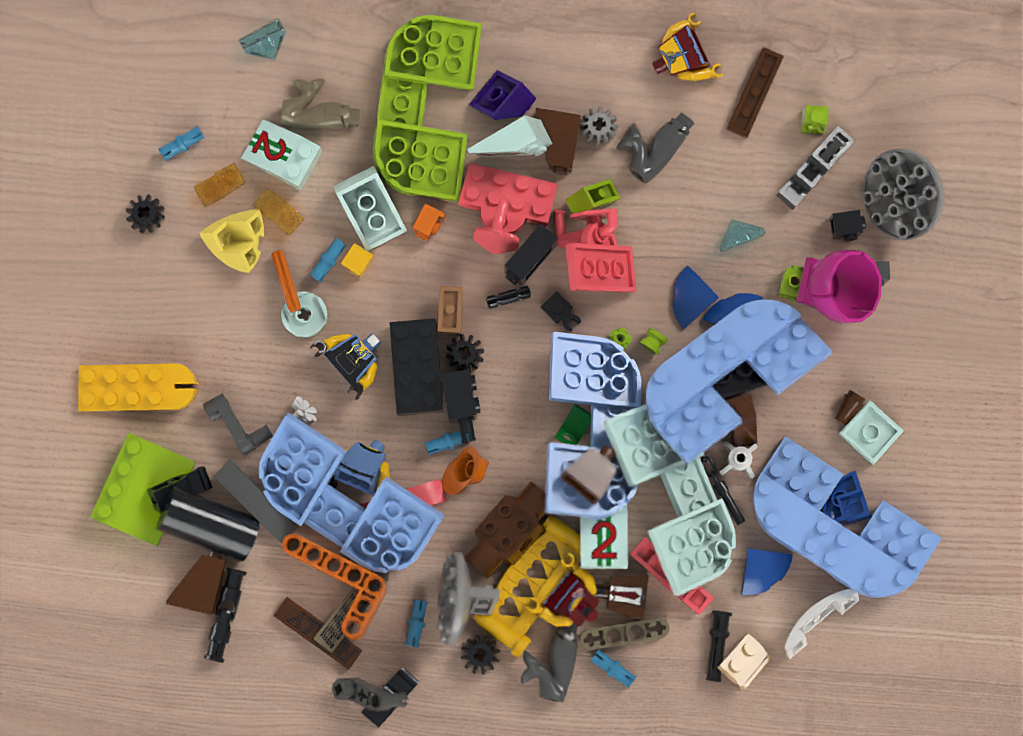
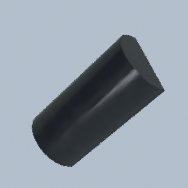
[155,485,260,562]

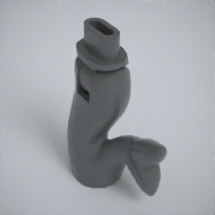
[617,113,694,184]
[521,624,579,703]

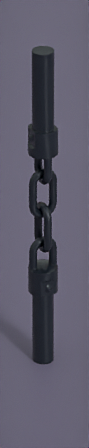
[701,455,745,525]

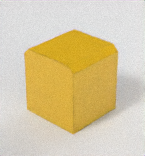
[341,243,375,279]

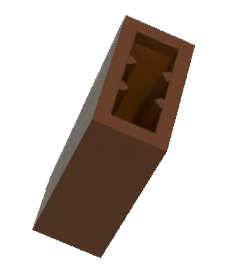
[535,108,581,175]
[726,394,757,448]
[166,552,227,615]

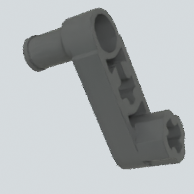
[202,393,273,455]
[332,678,408,711]

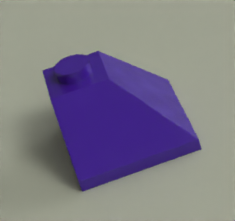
[469,70,537,120]

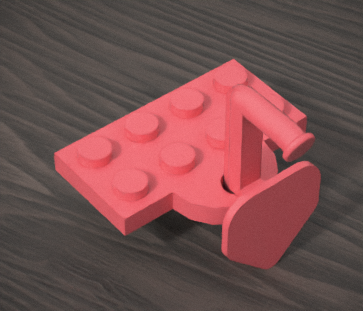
[458,163,558,254]
[553,208,637,293]

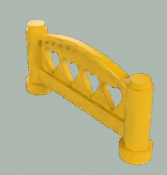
[473,515,581,659]

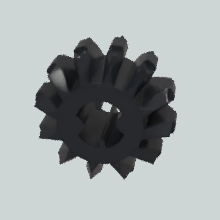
[126,194,165,233]
[445,334,484,372]
[461,635,500,674]

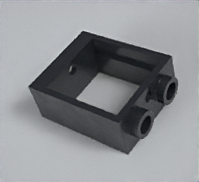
[504,223,558,286]

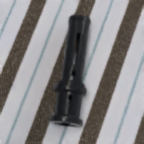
[706,610,733,682]

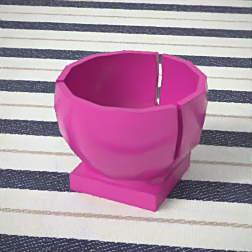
[796,250,882,323]

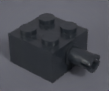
[441,369,481,443]

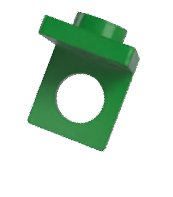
[554,404,591,445]

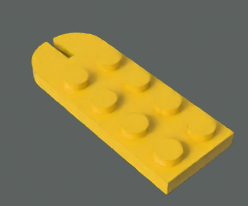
[78,363,200,412]

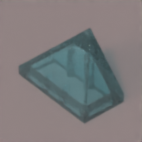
[239,19,286,60]
[719,219,766,252]

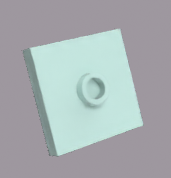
[838,400,904,465]

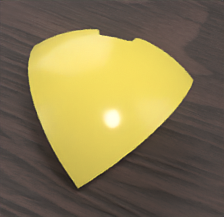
[199,209,264,273]

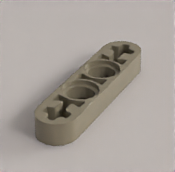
[580,618,669,650]

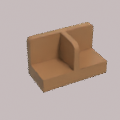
[438,286,463,336]

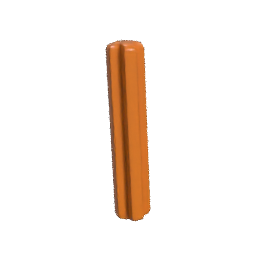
[271,250,301,313]

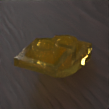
[193,163,246,207]
[253,188,304,236]

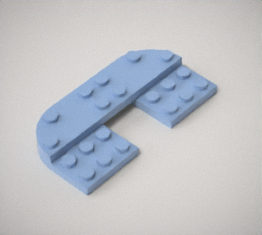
[646,300,832,464]
[545,332,641,520]
[259,413,445,573]
[752,436,942,598]

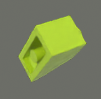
[566,179,621,214]

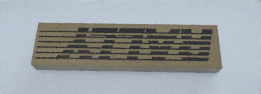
[313,569,389,653]

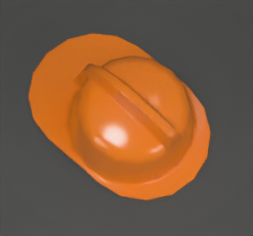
[442,446,489,495]

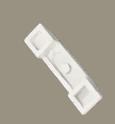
[785,589,859,659]

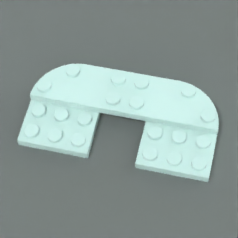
[602,404,736,596]

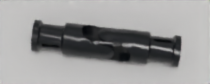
[203,567,247,663]

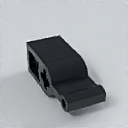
[147,466,213,513]
[361,666,420,728]

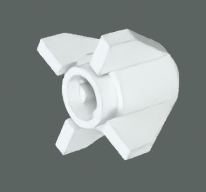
[719,440,758,479]

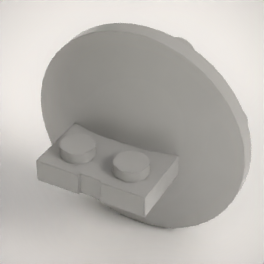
[862,148,944,240]
[437,552,499,646]

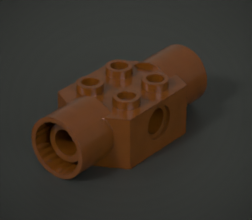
[464,481,546,579]

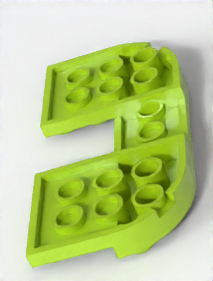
[372,15,482,202]

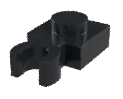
[540,291,581,333]

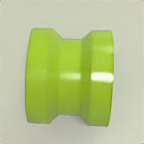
[639,328,668,355]

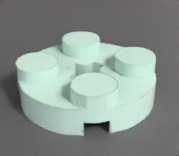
[281,291,328,338]

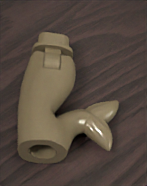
[281,79,360,129]

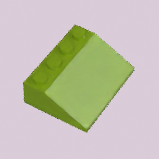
[90,433,196,546]

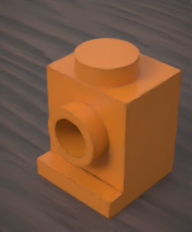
[412,204,446,242]

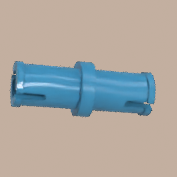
[159,125,205,161]
[309,237,347,283]
[425,430,470,456]
[404,599,428,648]
[591,649,637,688]

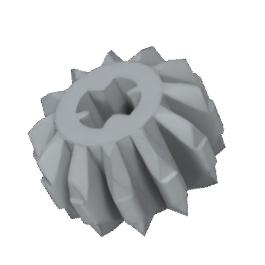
[579,107,618,146]

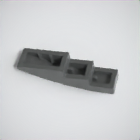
[776,126,855,210]
[214,460,298,544]

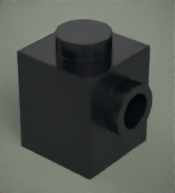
[829,210,866,242]

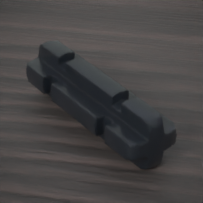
[486,286,531,309]

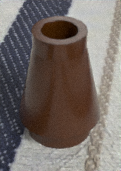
[835,390,865,425]

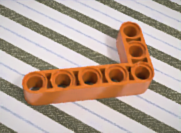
[282,534,387,641]

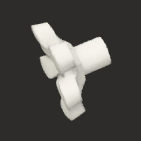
[292,397,317,423]

